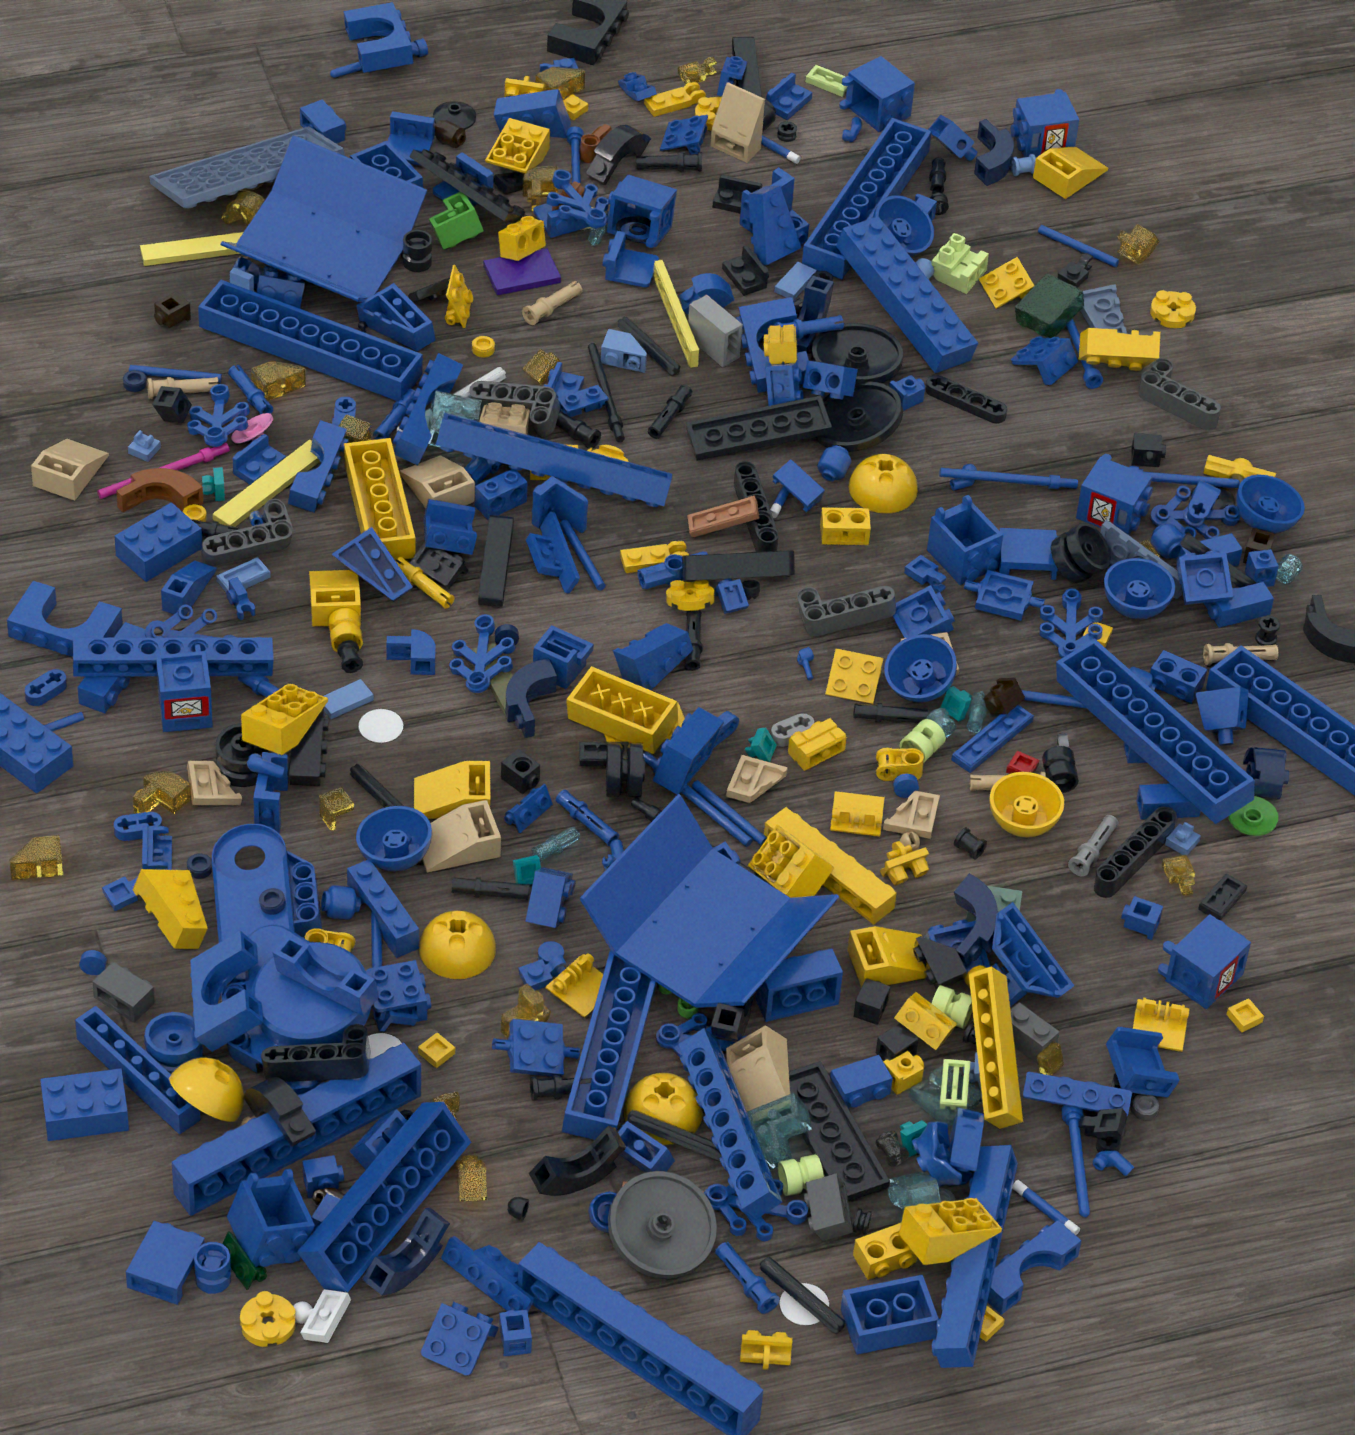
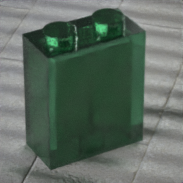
[1015,273,1084,338]

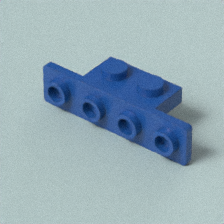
[526,511,580,594]
[1023,1072,1132,1117]
[441,1236,534,1312]

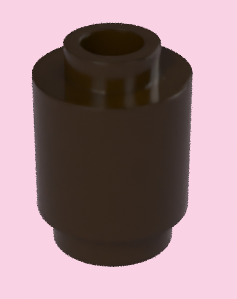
[435,120,466,148]

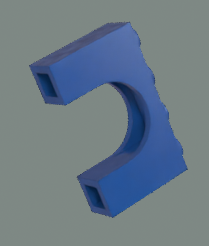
[343,2,416,73]
[736,297,808,393]
[1177,533,1274,628]
[7,581,123,657]
[1123,742,1200,820]
[190,931,263,1052]

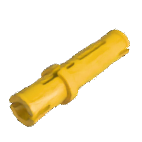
[395,557,455,609]

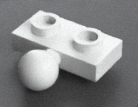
[293,1289,351,1343]

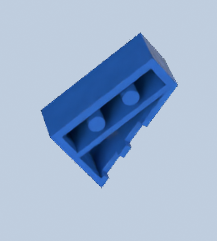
[494,89,571,139]
[749,186,801,265]
[356,283,436,351]
[332,527,414,602]
[613,623,693,690]

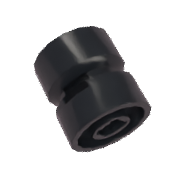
[403,230,432,273]
[1042,746,1079,793]

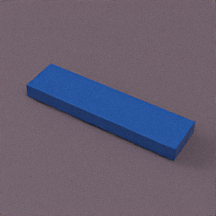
[951,705,1034,773]

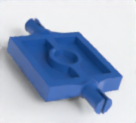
[964,570,1045,621]
[492,1019,580,1077]

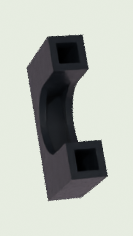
[547,0,629,66]

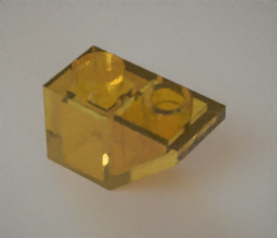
[535,67,585,99]
[251,361,306,401]
[9,835,63,880]
[456,1155,487,1202]

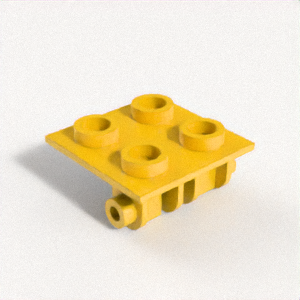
[979,257,1035,309]
[445,265,473,328]
[825,649,883,704]
[830,791,885,837]
[545,953,603,1018]
[1133,997,1190,1052]

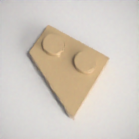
[187,761,242,805]

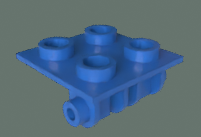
[660,114,708,154]

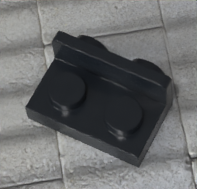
[712,175,763,214]
[722,245,769,296]
[410,542,469,589]

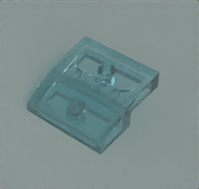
[908,1066,983,1127]

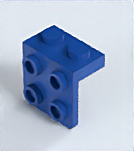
[388,111,435,165]
[433,152,494,206]
[533,203,591,238]
[603,231,659,287]
[256,265,305,309]
[1011,336,1078,385]
[532,476,588,533]
[366,960,431,1022]
[421,1301,499,1376]

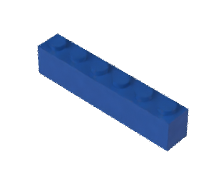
[75,1006,201,1134]

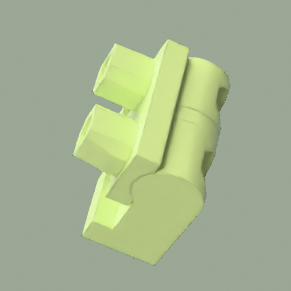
[932,233,989,294]

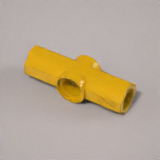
[1203,455,1276,489]

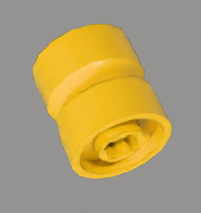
[328,608,363,652]

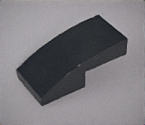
[493,168,544,194]

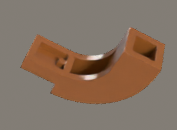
[116,468,204,512]

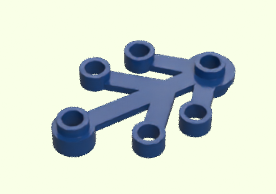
[546,169,609,228]
[187,384,250,447]
[1150,486,1241,540]
[1039,589,1103,658]
[145,604,235,638]
[449,614,515,693]
[656,1013,746,1072]
[704,1179,808,1241]

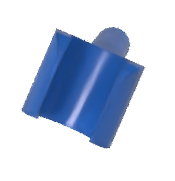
[797,647,814,680]

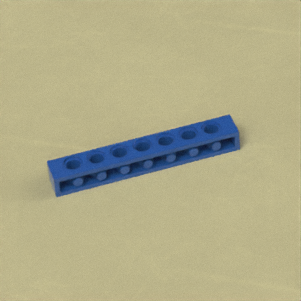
[73,637,274,677]
[678,1028,782,1219]

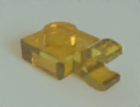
[678,57,717,84]
[1162,855,1195,896]

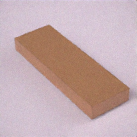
[687,496,759,538]

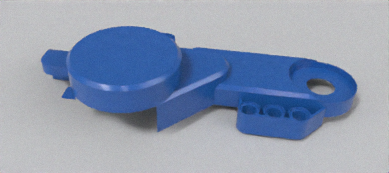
[212,824,371,1095]

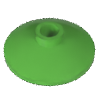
[1228,796,1278,836]

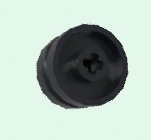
[1051,522,1111,584]
[215,723,271,788]
[606,742,645,797]

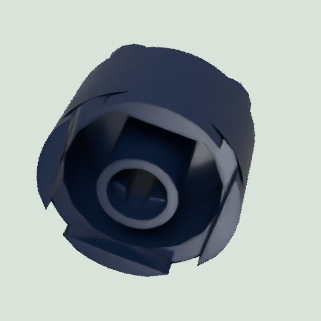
[1243,747,1289,799]

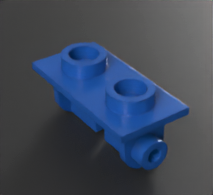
[558,385,608,417]
[504,784,553,833]

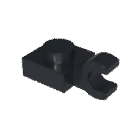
[1057,253,1093,289]
[1078,1108,1127,1138]

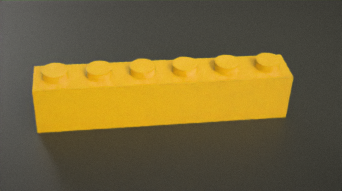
[764,807,897,925]
[969,966,1023,1129]

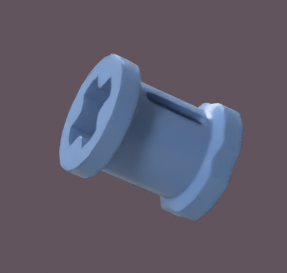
[1011,154,1036,176]

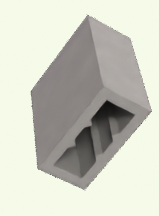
[688,295,743,367]

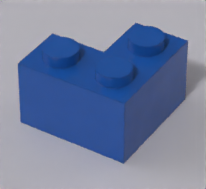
[525,867,576,928]

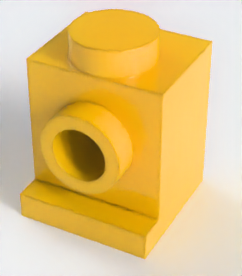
[883,1051,924,1095]

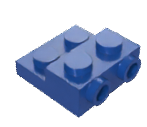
[1176,550,1233,605]
[893,585,955,638]
[924,919,990,974]

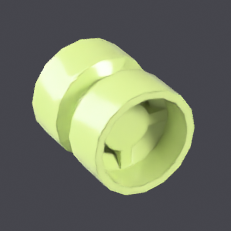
[900,719,946,763]
[932,985,973,1029]
[778,1154,824,1196]

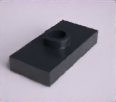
[408,277,450,302]
[579,742,629,766]
[1198,874,1247,920]

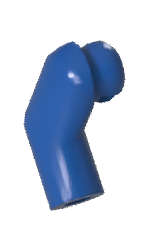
[1093,1151,1134,1176]

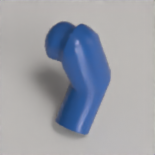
[842,117,862,143]
[950,464,977,491]
[249,511,263,526]
[247,754,284,779]
[602,839,624,870]

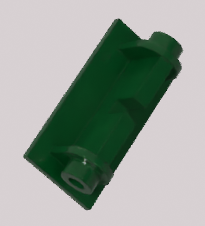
[222,1231,267,1290]

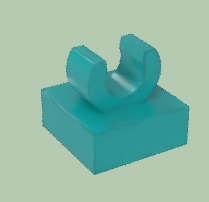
[202,467,225,501]
[940,686,972,721]
[744,728,777,762]
[512,855,541,885]
[900,1120,927,1157]

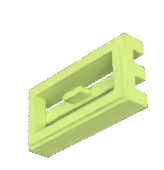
[805,65,847,97]
[940,1059,970,1110]

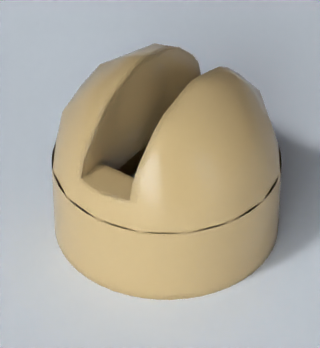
[900,832,920,854]

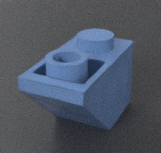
[601,329,647,373]

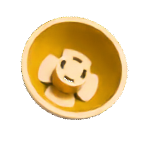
[848,454,918,513]
[990,772,1064,838]
[419,910,496,979]
[169,1058,244,1122]
[623,1073,703,1145]

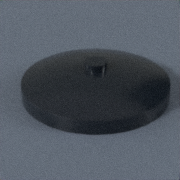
[812,323,903,384]
[816,382,903,452]

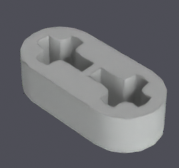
[771,714,814,747]

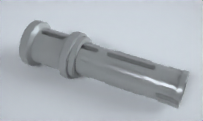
[1068,815,1119,876]

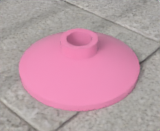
[231,413,273,443]

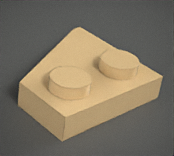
[726,755,787,803]
[883,791,940,839]

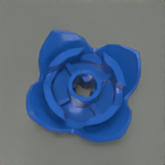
[912,1122,972,1189]

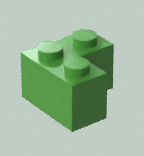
[429,192,484,250]

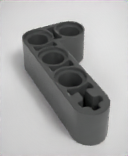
[1138,358,1221,430]
[469,381,560,436]
[201,499,293,566]
[797,586,896,636]

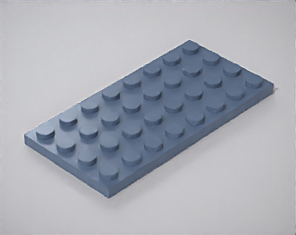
[149,126,345,208]

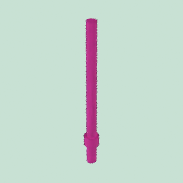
[97,443,230,499]

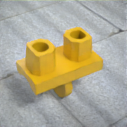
[505,76,544,97]
[880,841,929,886]
[740,1330,792,1370]

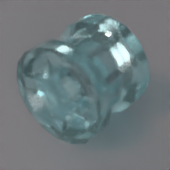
[1276,554,1303,584]
[926,708,956,738]

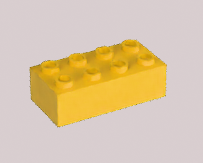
[566,666,678,754]

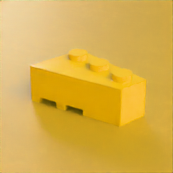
[1079,328,1161,371]
[133,869,208,949]

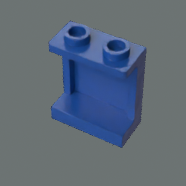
[740,167,795,233]
[423,499,477,555]
[998,528,1059,580]
[253,752,289,833]
[1106,1027,1180,1098]
[126,1221,205,1305]

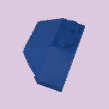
[992,902,1074,998]

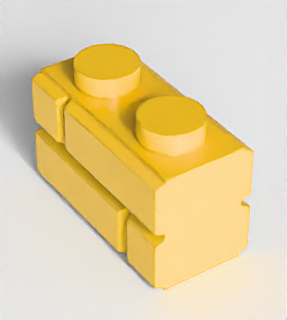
[764,324,797,364]
[788,718,847,771]

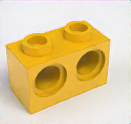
[498,216,546,261]
[820,508,871,545]
[894,992,957,1050]
[853,1223,917,1280]

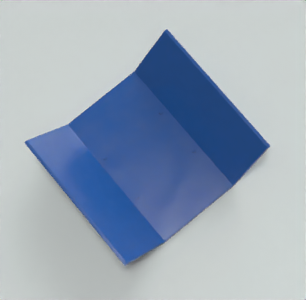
[220,135,427,302]
[580,794,839,1008]

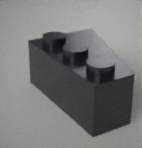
[289,708,329,786]

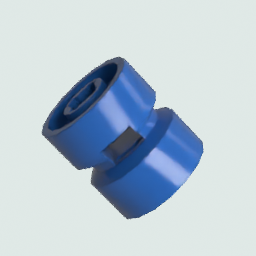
[194,1242,231,1294]

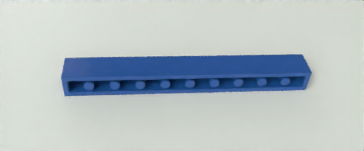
[436,413,672,507]
[932,1145,1018,1368]

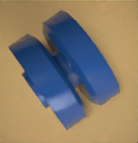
[144,1012,203,1074]

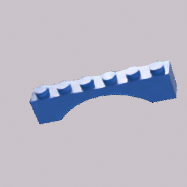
[392,353,463,466]

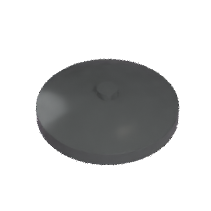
[608,1171,717,1279]

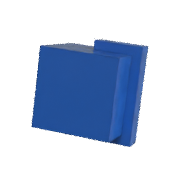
[533,625,594,689]

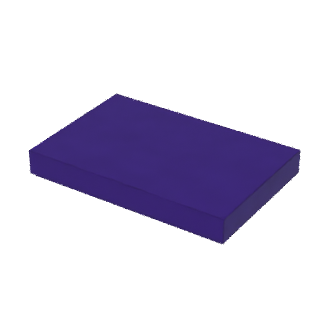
[483,248,561,295]

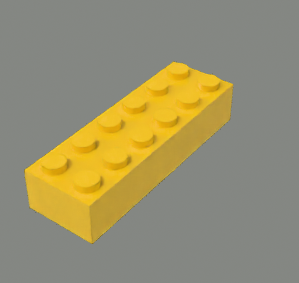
[344,438,416,560]

